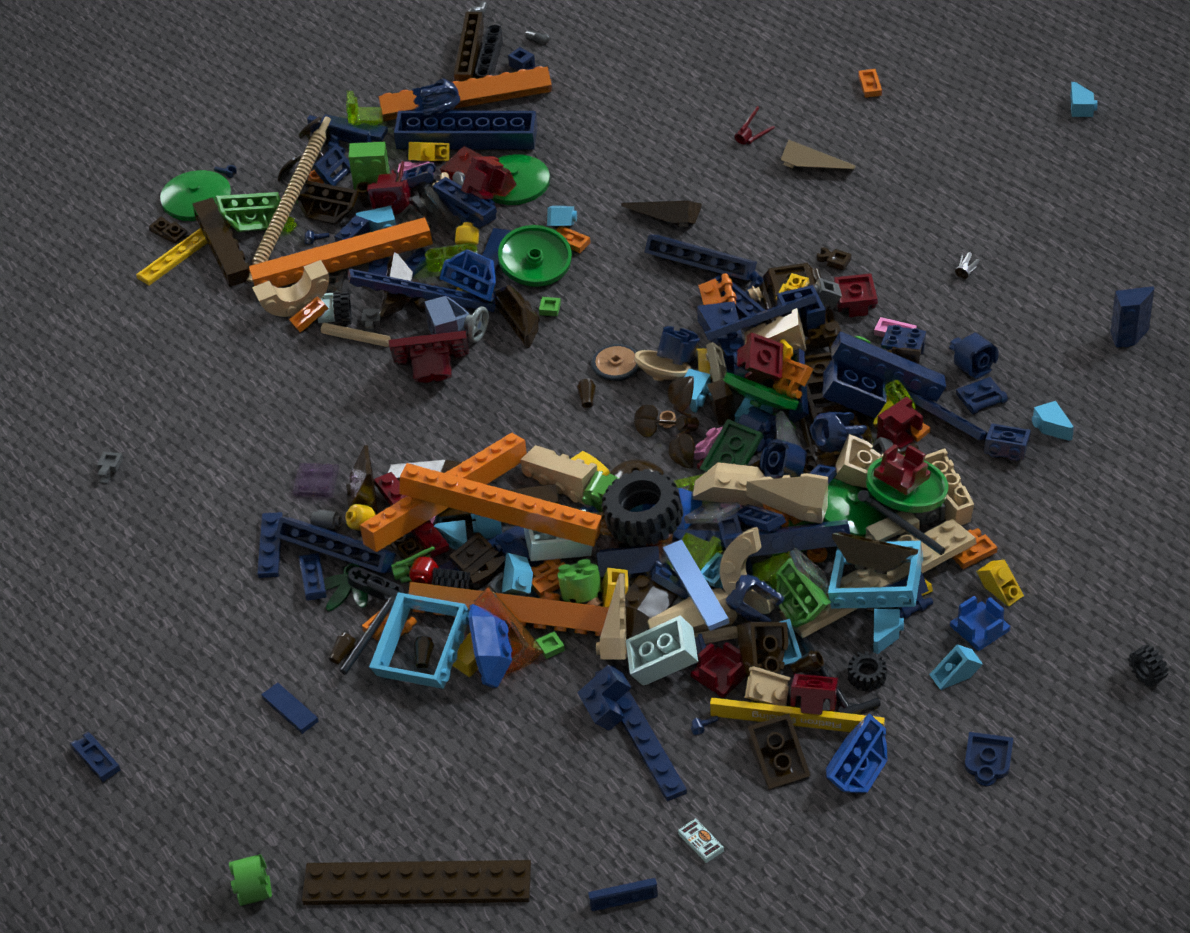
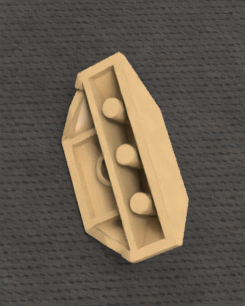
[693,463,765,507]

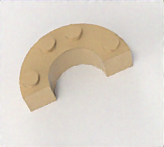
[252,260,329,317]
[720,527,774,614]

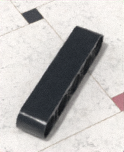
[475,25,503,79]

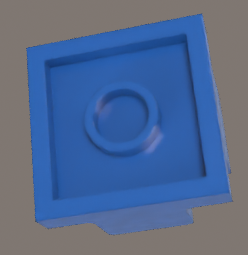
[950,596,1011,651]

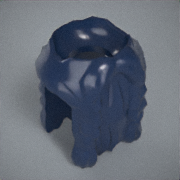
[412,79,461,116]
[810,412,867,453]
[726,575,784,622]

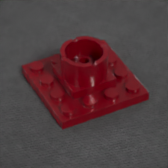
[388,331,469,383]

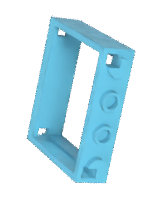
[828,541,923,609]
[369,592,470,689]

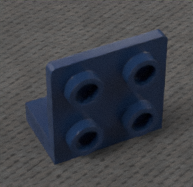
[881,325,926,354]

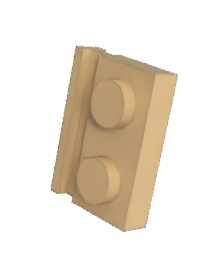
[745,667,790,706]

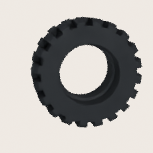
[602,469,683,547]

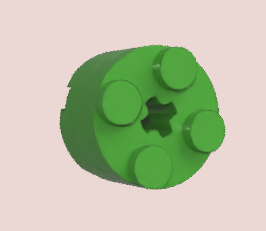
[582,471,620,515]
[557,559,603,603]
[229,854,272,906]

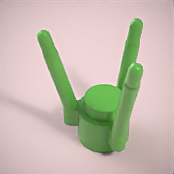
[391,547,435,583]

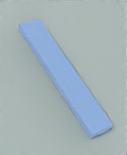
[663,540,729,631]

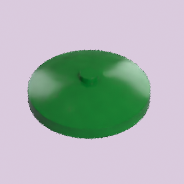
[488,154,550,205]
[160,170,231,221]
[498,225,572,287]
[723,372,799,410]
[866,455,949,513]
[822,478,886,537]

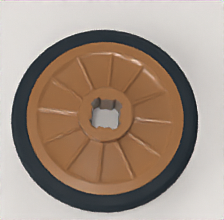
[591,344,640,381]

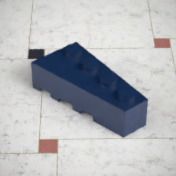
[697,301,744,371]

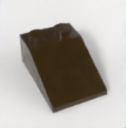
[346,445,378,514]
[745,714,811,789]

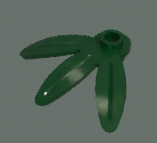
[323,563,368,611]

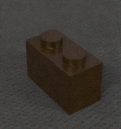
[707,379,736,425]

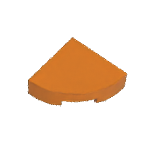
[910,423,930,442]

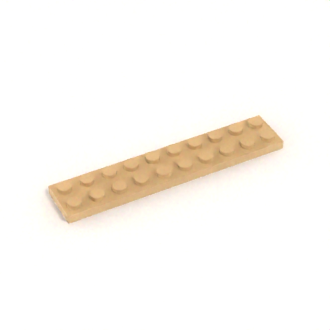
[779,519,977,638]

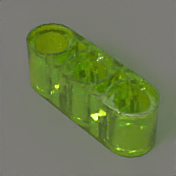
[425,243,478,272]

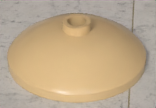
[634,350,691,381]

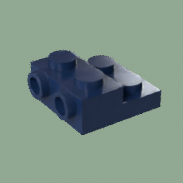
[984,423,1031,461]
[493,529,544,567]

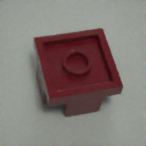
[461,156,507,199]
[367,173,411,215]
[834,273,878,317]
[737,332,783,384]
[877,397,923,449]
[873,444,931,495]
[691,642,746,698]
[791,674,838,715]

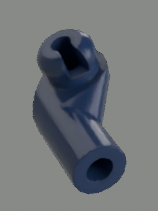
[328,135,345,154]

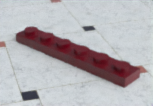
[374,472,449,558]

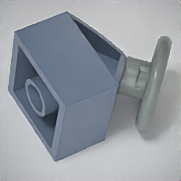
[425,296,489,343]

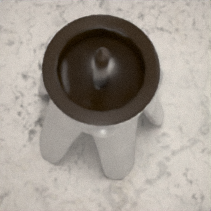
[955,252,980,279]

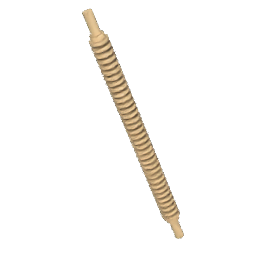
[247,117,331,282]

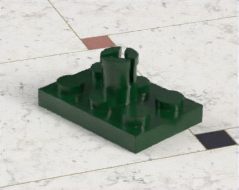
[700,419,763,473]

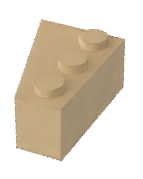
[744,308,806,351]

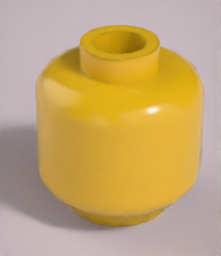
[455,222,479,250]
[345,504,375,531]

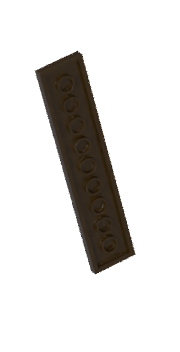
[302,860,531,905]

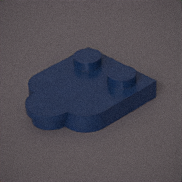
[965,732,1013,786]

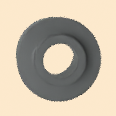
[311,510,342,531]

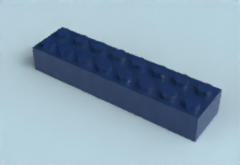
[394,111,538,149]

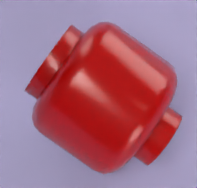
[409,557,438,584]

